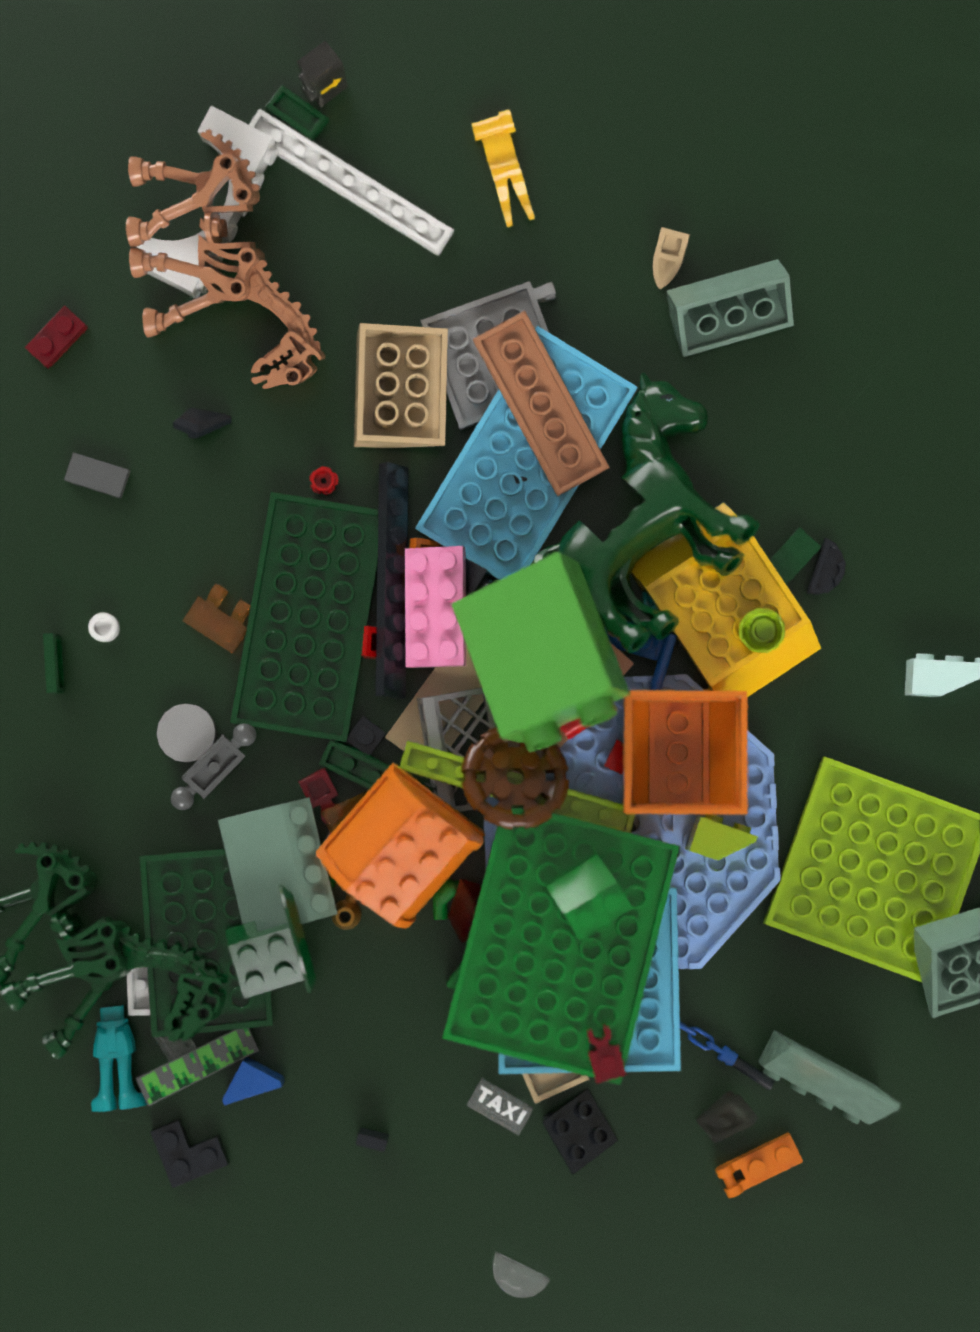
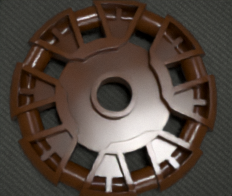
[461,727,570,830]

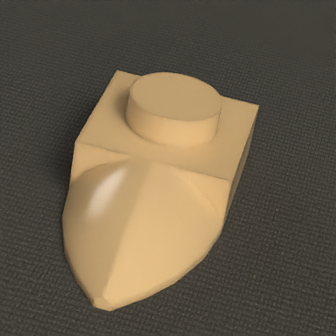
[653,227,690,289]

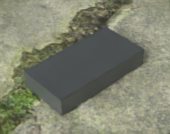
[64,452,131,499]

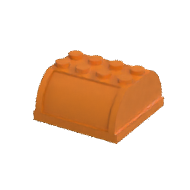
[623,690,748,814]
[316,762,485,929]

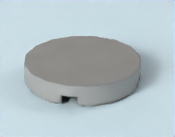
[157,704,217,762]

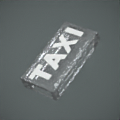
[467,1078,533,1136]

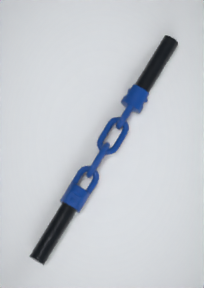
[680,1021,775,1090]

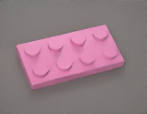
[405,546,467,668]

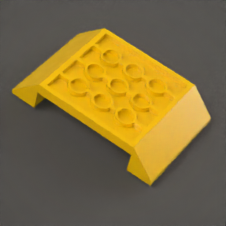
[631,503,821,697]

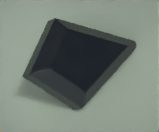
[173,408,232,439]

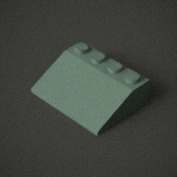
[218,797,337,932]
[914,907,980,1018]
[758,1030,901,1125]

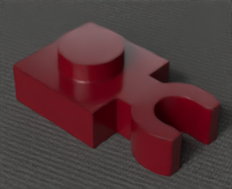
[298,768,343,824]
[587,1024,626,1083]

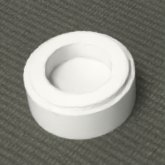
[88,612,120,642]

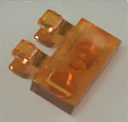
[183,584,251,653]

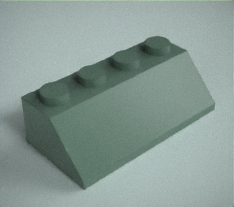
[667,259,794,357]

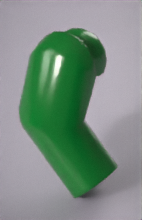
[433,879,463,920]

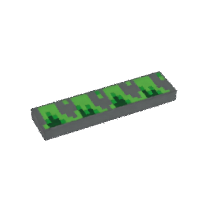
[136,1028,259,1106]

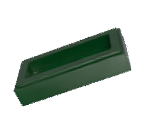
[265,85,329,142]
[43,633,65,694]

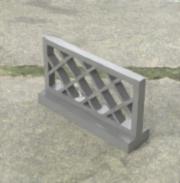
[417,688,495,812]

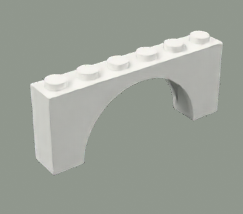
[136,106,278,298]

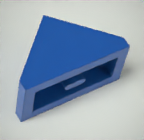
[222,1057,285,1105]

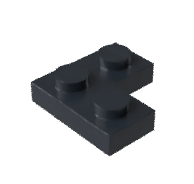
[150,1118,230,1188]

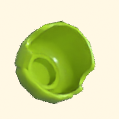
[739,607,785,653]

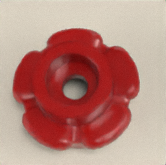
[310,466,338,495]

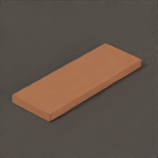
[472,310,610,497]

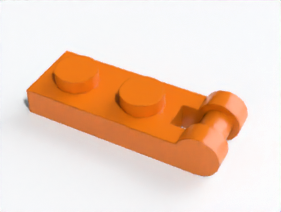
[715,1132,803,1198]

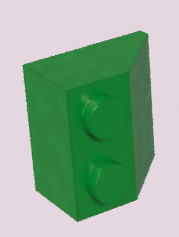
[545,854,633,941]

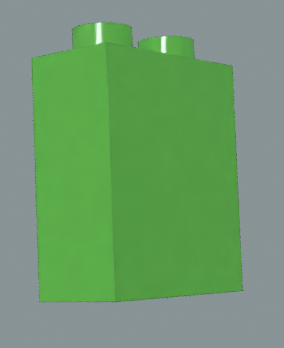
[452,552,631,751]

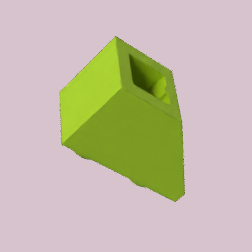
[685,814,758,861]

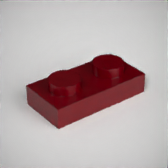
[25,305,88,369]

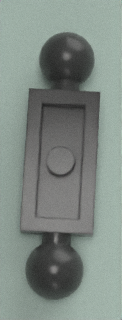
[170,723,257,810]

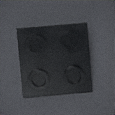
[542,1089,618,1175]

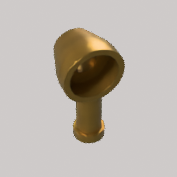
[332,892,361,930]

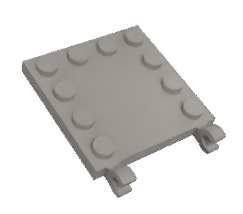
[421,281,556,431]

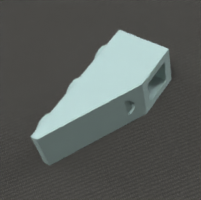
[905,654,980,697]

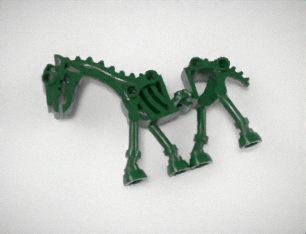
[0,842,228,1060]

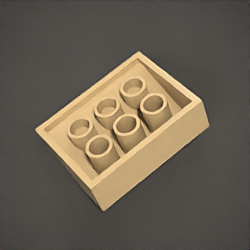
[354,323,448,448]

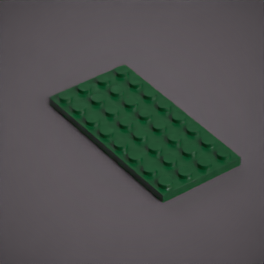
[230,492,378,742]

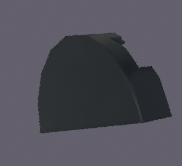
[806,538,846,595]

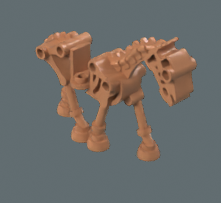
[126,129,326,389]

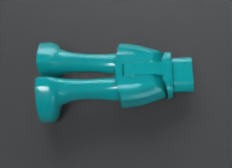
[91,1005,148,1112]

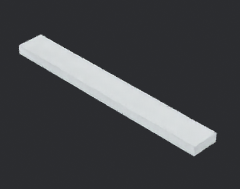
[249,109,454,256]

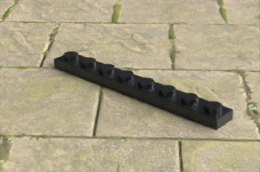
[376,462,409,699]

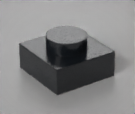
[347,716,387,756]

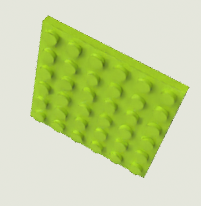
[763,757,980,982]

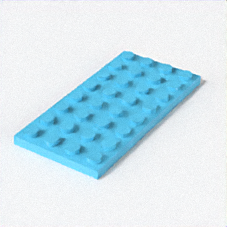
[415,326,638,580]

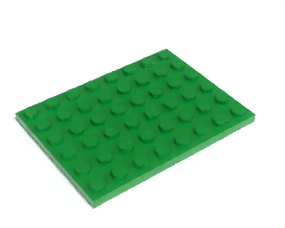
[443,808,680,1085]

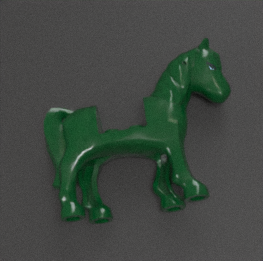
[534,373,759,653]

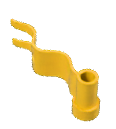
[471,109,535,227]

